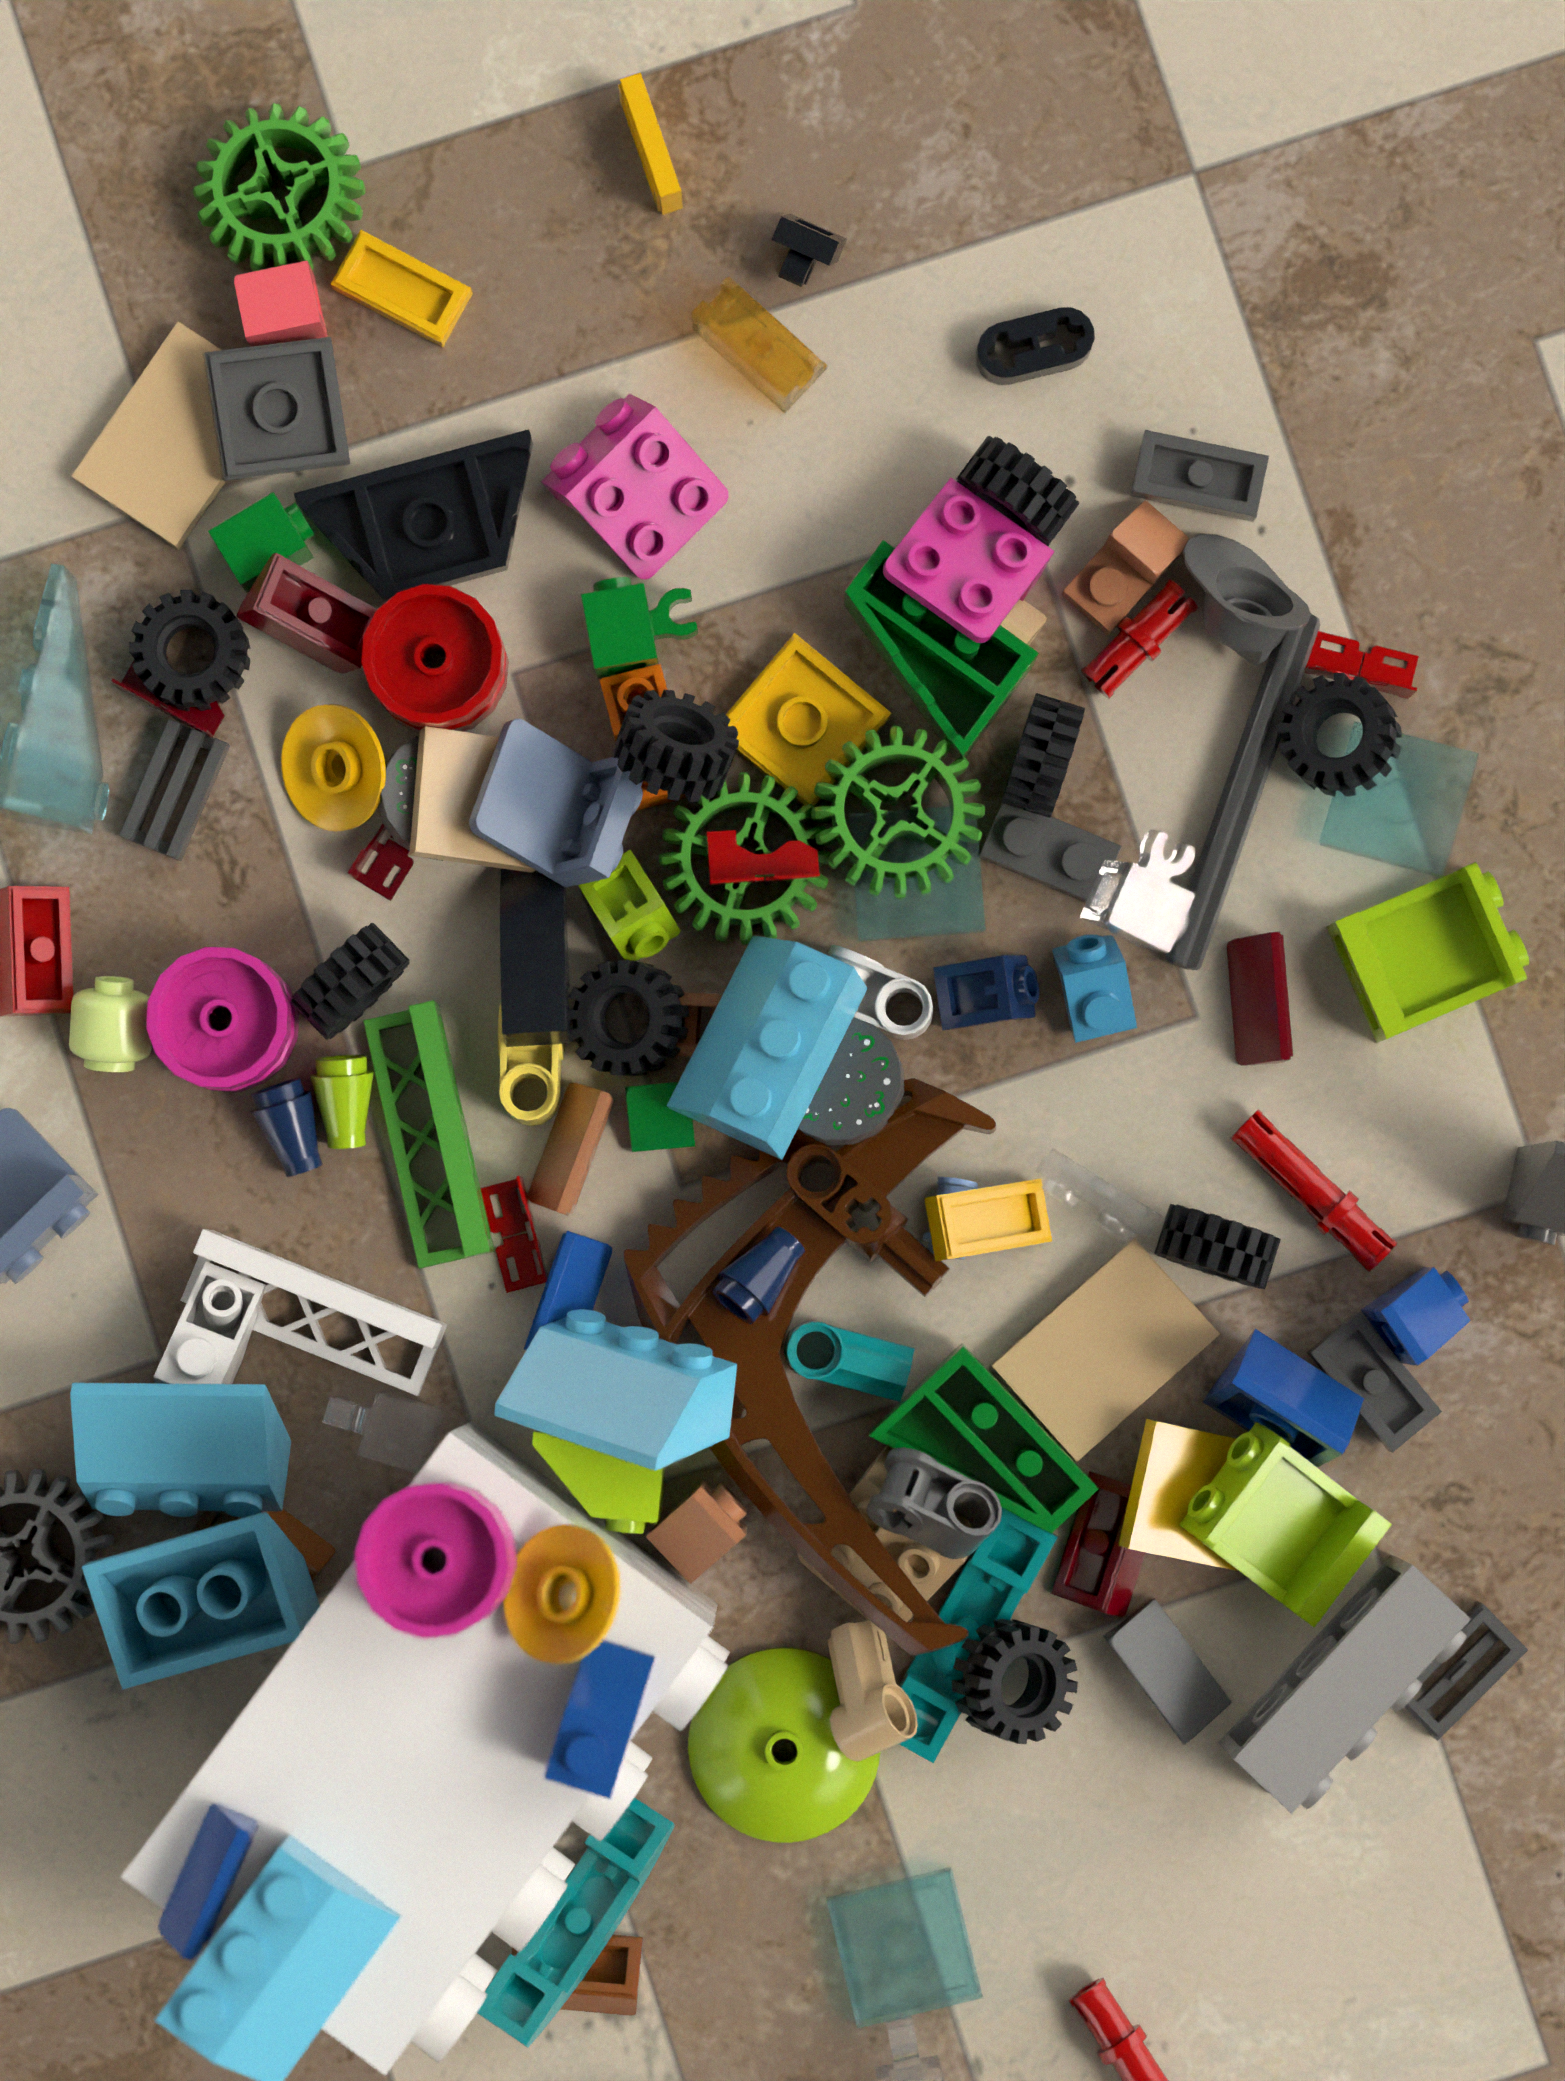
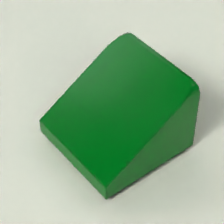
[625,1082,696,1153]

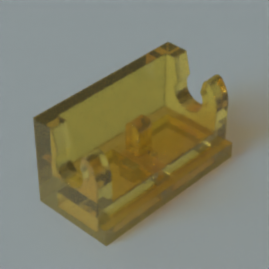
[691,277,827,413]

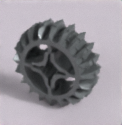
[0,1468,114,1644]

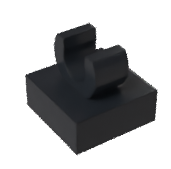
[772,213,847,287]

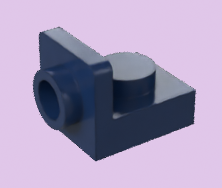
[933,955,1039,1030]

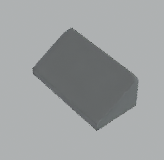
[1103,1598,1232,1745]

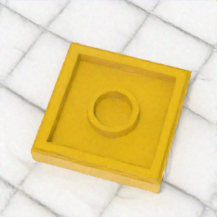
[726,633,892,807]
[1119,1419,1238,1571]

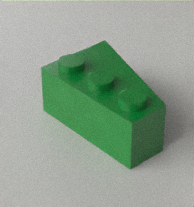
[869,1343,1098,1534]

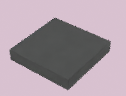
[203,337,350,481]

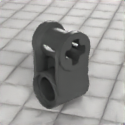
[866,1447,1002,1559]

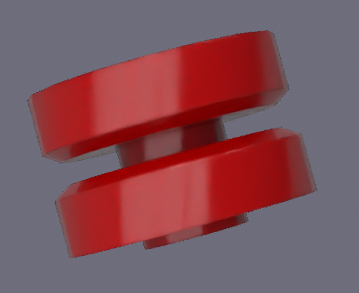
[361,584,509,733]

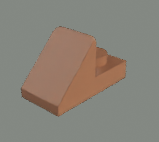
[1062,500,1190,637]

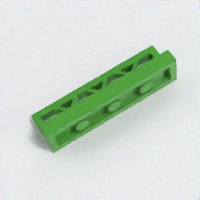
[363,1000,495,1269]

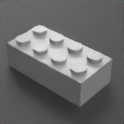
[1218,1555,1471,1814]

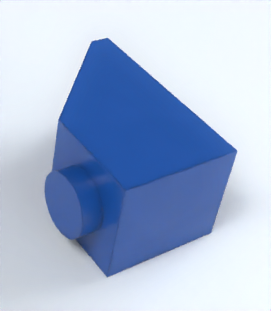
[1361,1267,1471,1366]
[544,1639,655,1800]

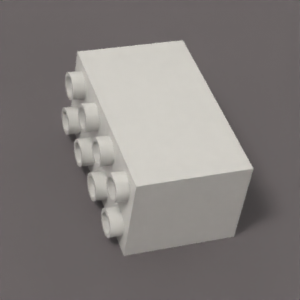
[121,1421,730,2076]

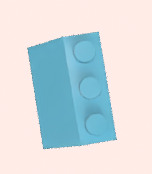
[667,936,868,1160]
[494,1309,737,1471]
[70,1383,291,1518]
[82,1512,320,1690]
[155,1834,401,2081]

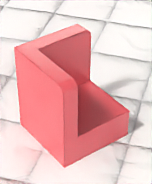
[234,260,327,347]

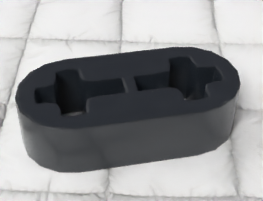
[976,307,1095,385]

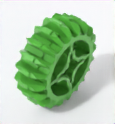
[193,103,366,272]
[811,726,985,900]
[659,772,831,946]

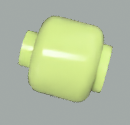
[69,976,152,1072]

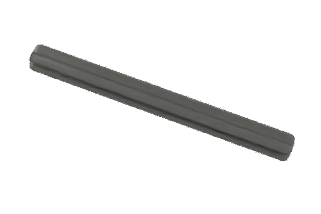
[1165,614,1320,970]

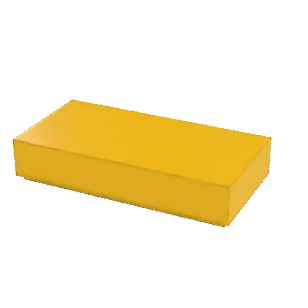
[618,72,683,215]
[331,229,473,348]
[924,1179,1052,1262]

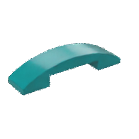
[899,1507,1058,1763]
[476,1797,675,2048]

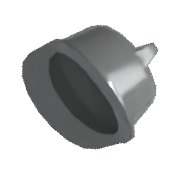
[1183,534,1311,665]

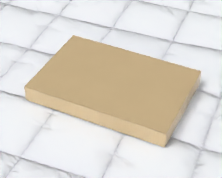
[71,321,226,550]
[990,1238,1220,1462]

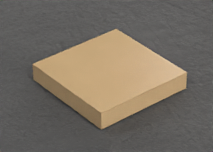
[409,726,535,873]

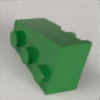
[844,540,1039,760]

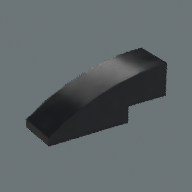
[500,868,571,1047]

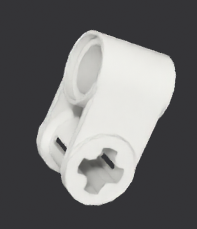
[828,944,933,1040]

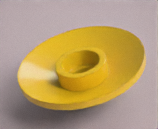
[281,704,386,831]
[504,1524,620,1664]

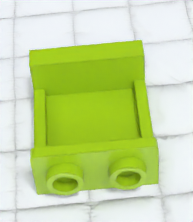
[1326,862,1529,1043]
[1179,1421,1392,1628]

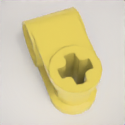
[498,1002,565,1126]

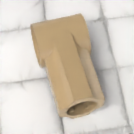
[827,1620,918,1761]

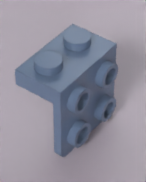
[469,719,643,887]
[0,1108,99,1284]

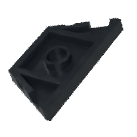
[294,429,533,603]

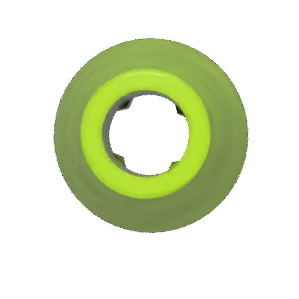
[310,1054,374,1149]

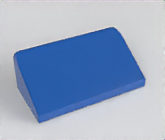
[524,1231,612,1350]
[158,1803,259,1961]

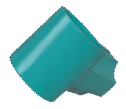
[784,1321,915,1402]

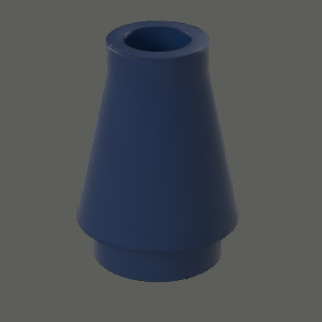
[250,1078,323,1177]
[713,1226,805,1324]

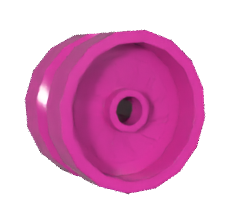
[146,947,299,1092]
[355,1482,518,1638]

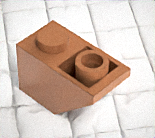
[646,1480,748,1584]

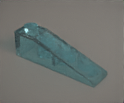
[0,563,109,834]

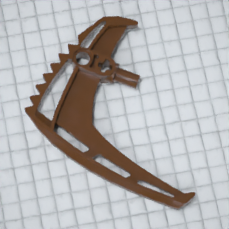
[623,1078,996,1656]

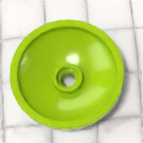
[688,1647,881,1843]

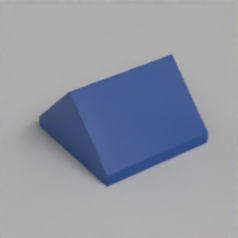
[1203,1329,1364,1468]

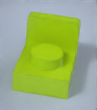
[578,849,681,961]

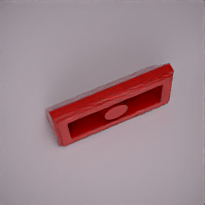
[0,886,73,1017]

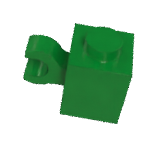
[208,492,315,593]
[581,577,698,679]

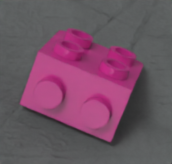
[540,393,729,579]
[883,477,1055,643]

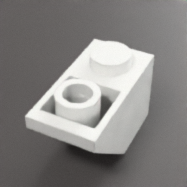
[153,1261,266,1384]

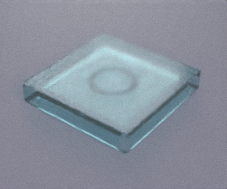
[1319,721,1479,878]
[849,806,986,942]
[826,1867,983,2029]

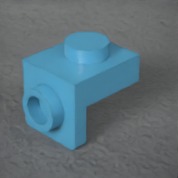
[1052,934,1137,1043]

